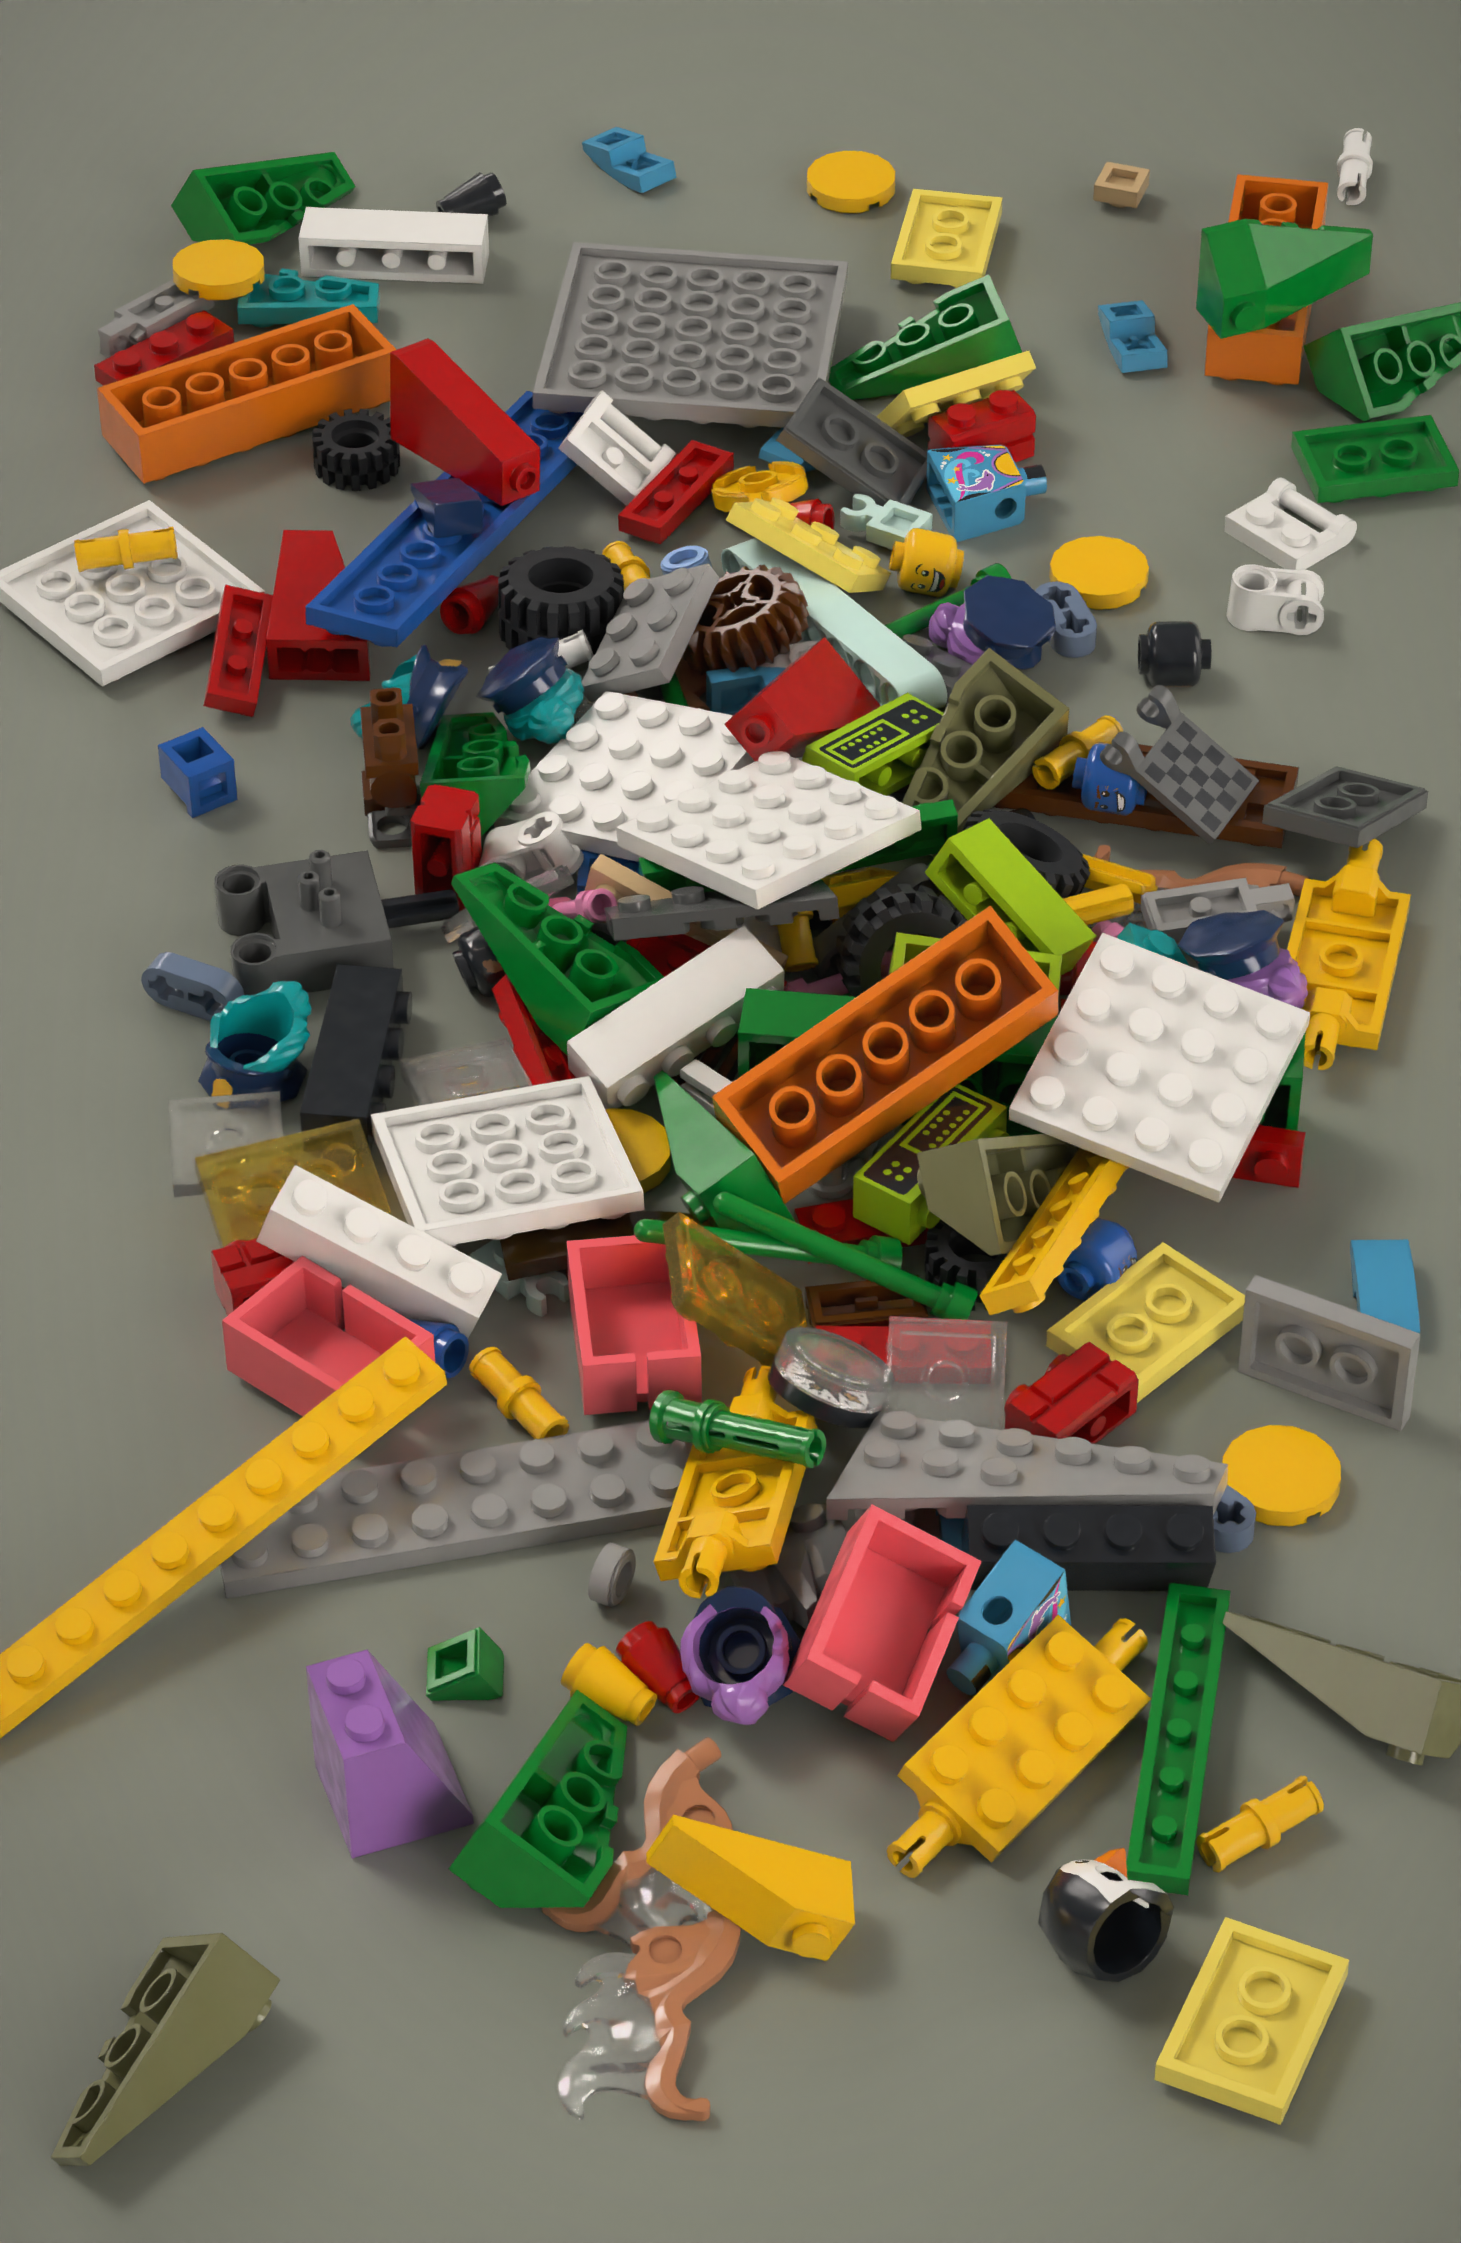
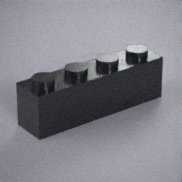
[300,964,412,1158]
[961,1505,1216,1591]

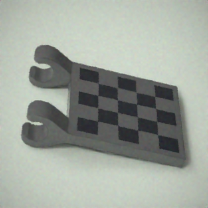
[1100,685,1259,845]

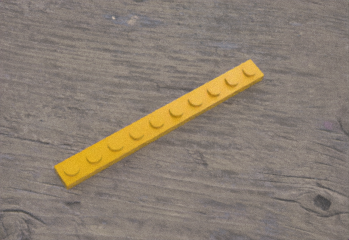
[0,1336,447,1739]

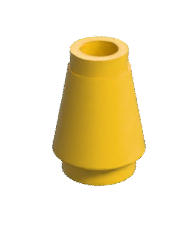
[561,1643,657,1726]

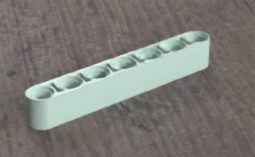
[721,538,947,709]

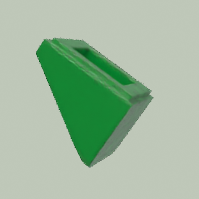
[426,1627,504,1701]

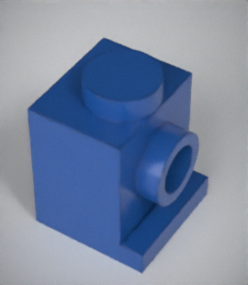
[158,727,238,818]

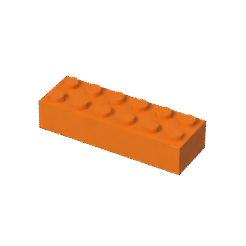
[1204,174,1328,385]
[97,304,396,484]
[712,905,1058,1204]

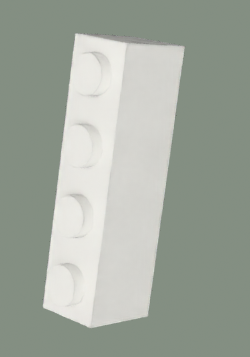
[298,207,489,284]
[567,925,785,1109]
[256,1165,502,1339]

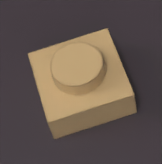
[1093,162,1150,208]

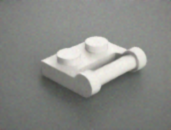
[558,390,676,506]
[1224,477,1357,570]

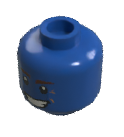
[1072,742,1147,816]
[1056,1218,1138,1301]

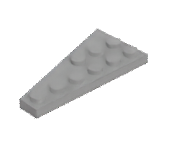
[826,1411,1228,1520]

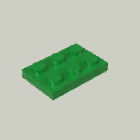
[1291,415,1459,503]

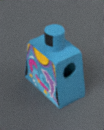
[926,445,1047,542]
[946,1540,1071,1696]

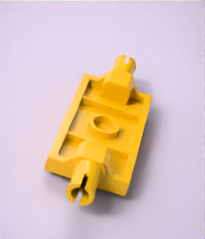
[1287,838,1411,1070]
[653,1366,818,1598]
[886,1615,1151,1878]

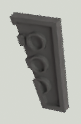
[604,879,840,941]

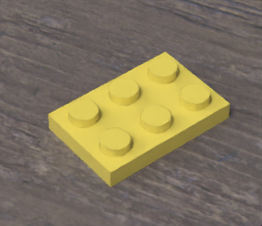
[891,189,1003,288]
[877,350,1036,437]
[726,498,891,593]
[1046,1242,1245,1403]
[1154,1917,1349,2125]

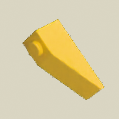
[646,1814,855,1961]

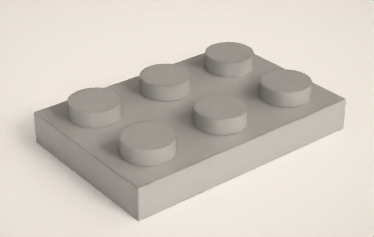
[581,563,719,702]
[1238,1275,1420,1431]

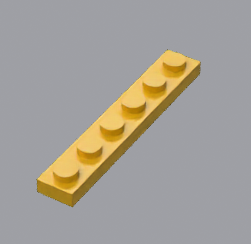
[979,1148,1129,1315]

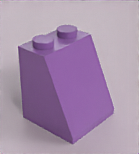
[306,1649,474,1859]

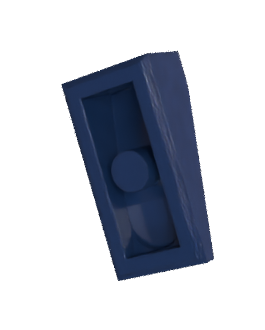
[411,478,483,538]

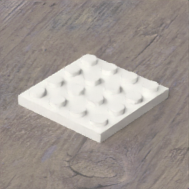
[0,500,265,687]
[494,691,755,862]
[616,751,921,910]
[1009,933,1310,1203]
[371,1076,645,1247]

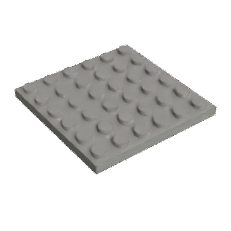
[533,242,848,428]

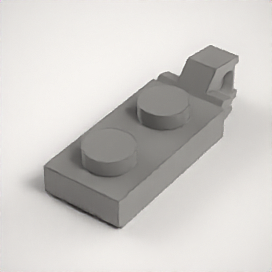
[98,279,215,358]
[1140,878,1295,943]

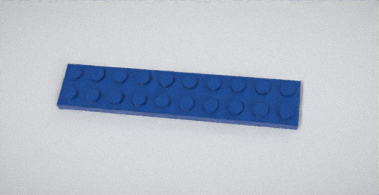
[305,391,583,648]

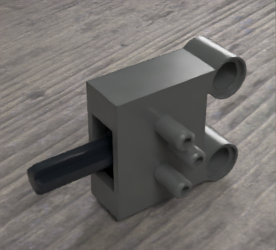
[214,850,459,995]

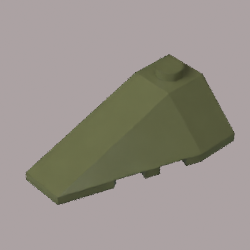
[902,648,1069,857]
[917,1134,1079,1256]
[1223,1611,1461,1765]
[51,1933,280,2166]

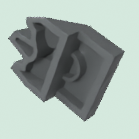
[728,1503,847,1629]

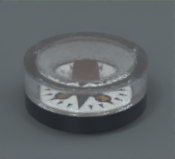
[767,1327,895,1429]

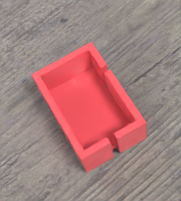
[567,1235,702,1415]
[222,1256,435,1417]
[783,1504,982,1742]

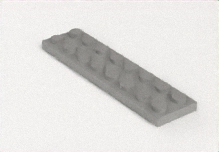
[219,1420,689,1599]

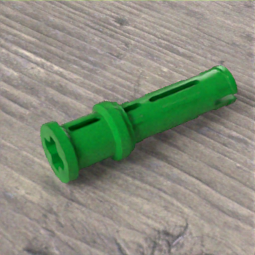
[649,1390,826,1468]

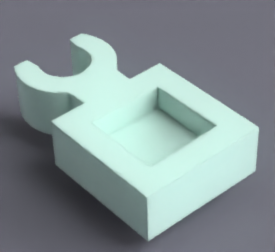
[840,494,933,550]
[470,1240,570,1317]

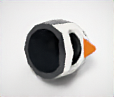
[1038,1848,1174,1982]

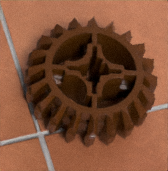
[682,565,809,675]

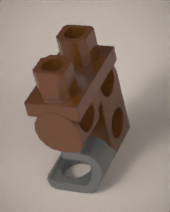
[360,688,421,849]

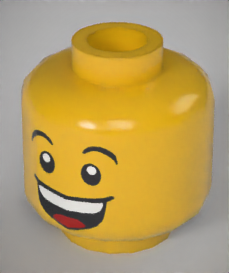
[889,528,964,597]

